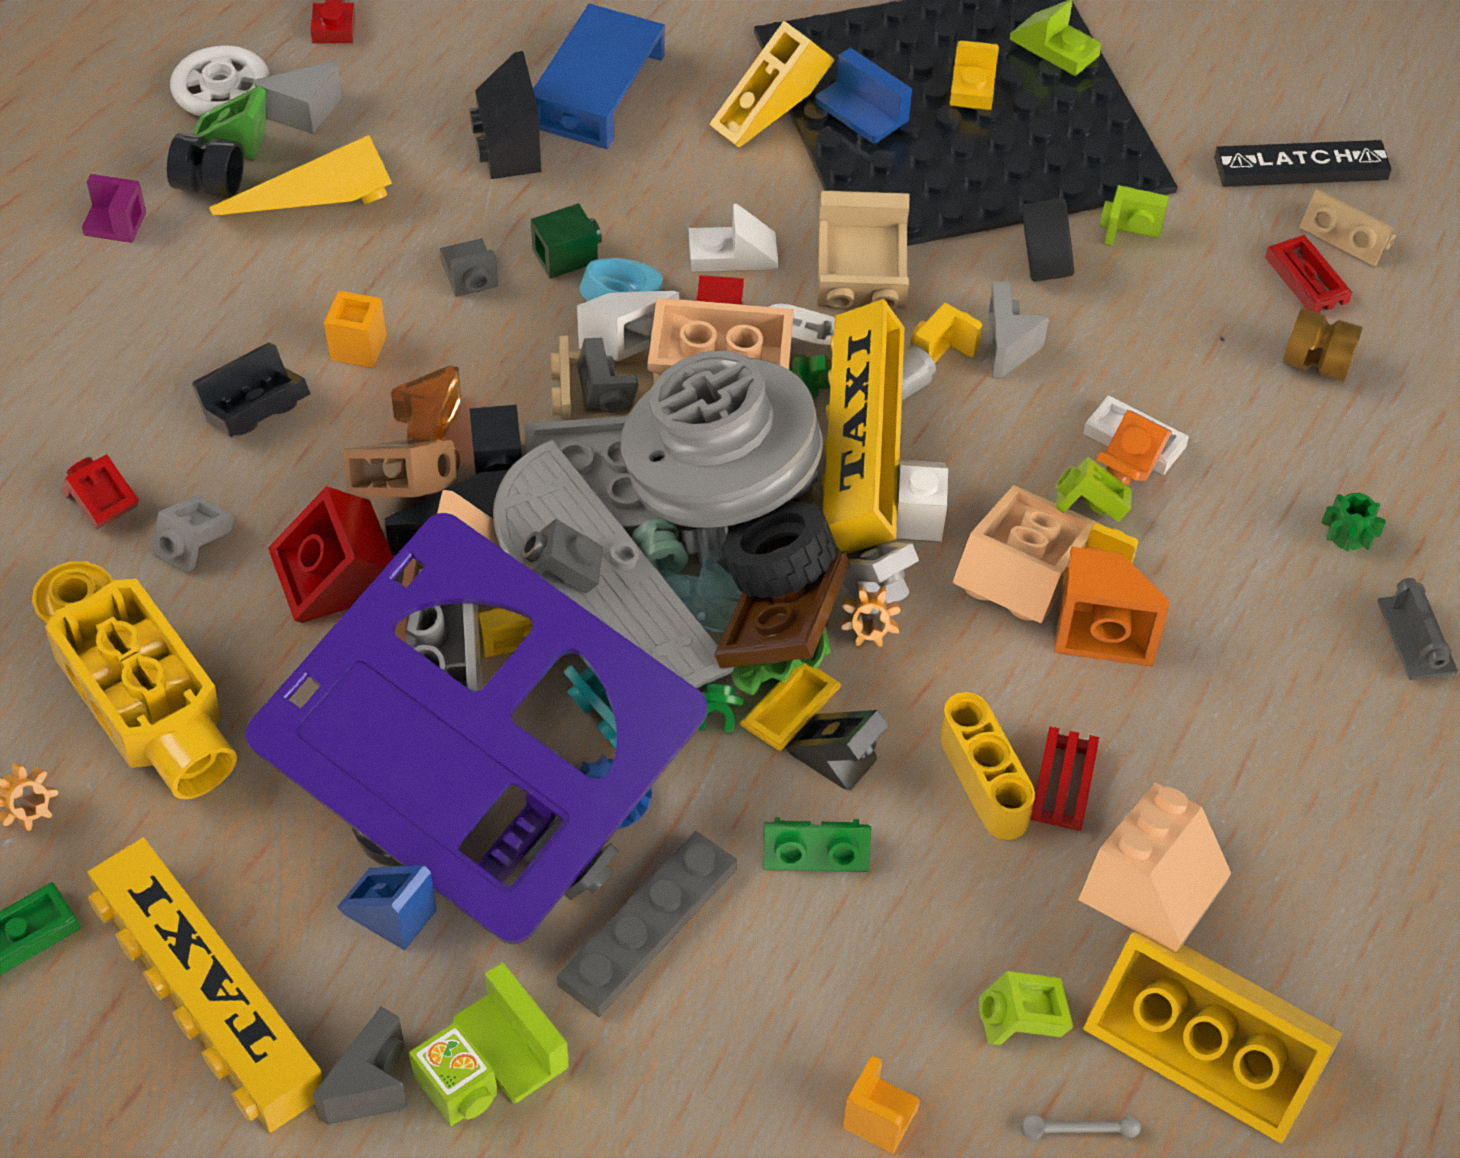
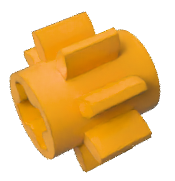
[841,584,901,647]
[0,762,58,831]

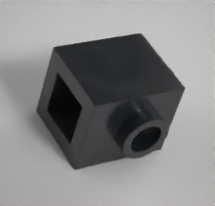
[469,405,522,475]

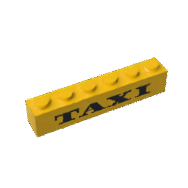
[821,299,905,554]
[87,837,323,1134]

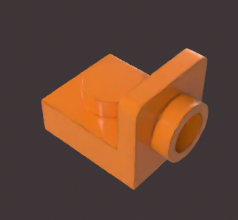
[1096,410,1172,485]

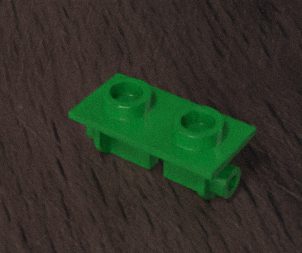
[763,817,871,872]

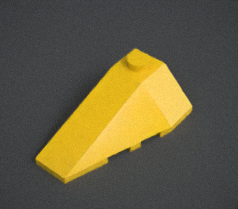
[209,135,392,216]

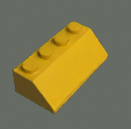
[1083,931,1343,1144]

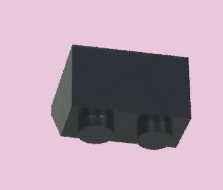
[469,51,541,179]

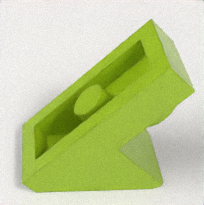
[1010,0,1102,76]

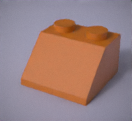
[1054,547,1169,667]

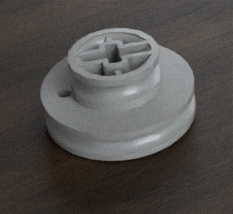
[621,350,823,528]

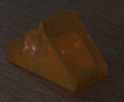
[391,365,461,440]

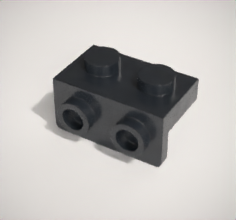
[192,342,311,437]

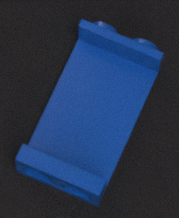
[533,3,665,149]

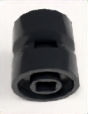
[166,133,244,198]

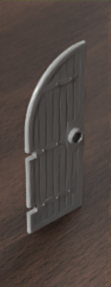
[493,441,734,688]

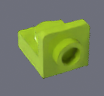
[1100,185,1170,246]
[1055,456,1132,523]
[979,971,1073,1045]

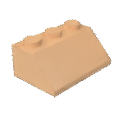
[1078,782,1231,953]

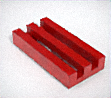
[1265,234,1353,313]
[1030,726,1100,831]

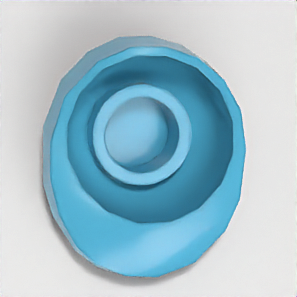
[579,258,663,301]

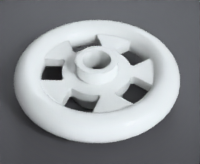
[170,45,271,116]

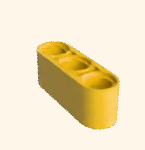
[939,692,1035,840]

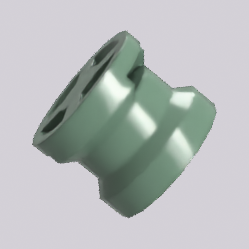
[632,518,688,578]

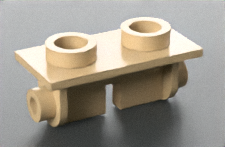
[1299,189,1395,267]

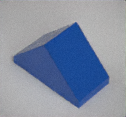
[337,865,437,951]

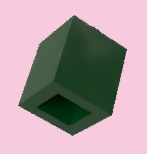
[531,203,602,279]

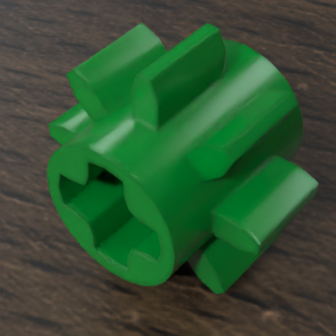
[1321,492,1386,551]

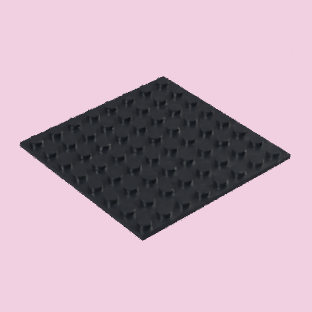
[754,0,1178,246]

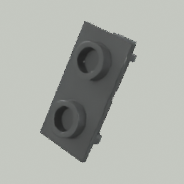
[1377,578,1458,680]

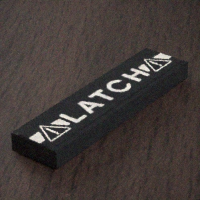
[1214,140,1392,187]

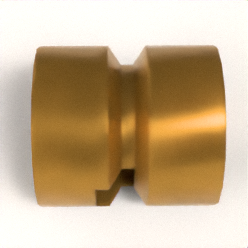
[1282,308,1363,382]

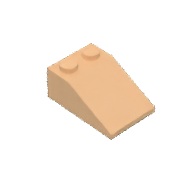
[648,298,794,376]
[952,485,1100,624]

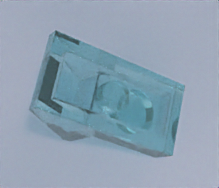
[657,556,743,633]

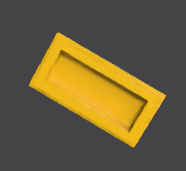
[740,664,842,752]

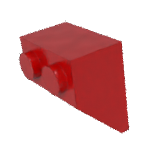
[268,486,393,623]

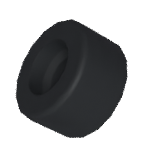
[1022,199,1075,282]

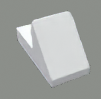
[688,203,778,272]

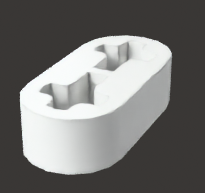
[770,303,835,360]

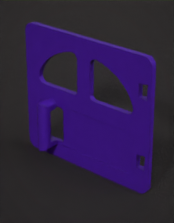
[245,513,707,944]

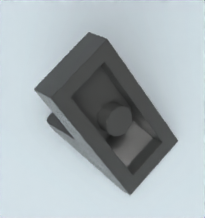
[313,1006,407,1125]

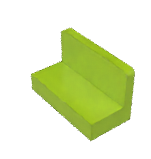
[453,962,569,1103]

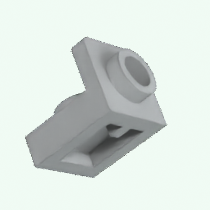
[152,495,234,573]

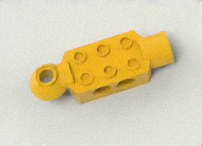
[32,561,237,800]

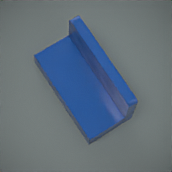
[815,48,912,143]

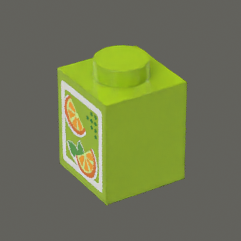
[409,1021,498,1127]

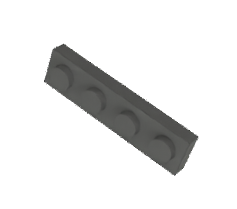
[557,831,737,1017]

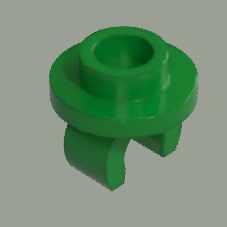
[789,354,832,399]
[698,684,744,734]

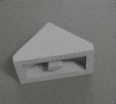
[254,61,342,134]

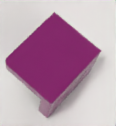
[82,174,146,243]

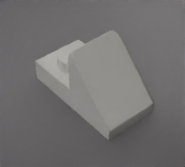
[988,281,1049,379]
[842,542,919,614]

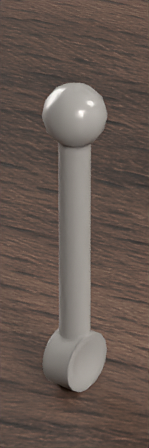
[1022,1114,1141,1140]

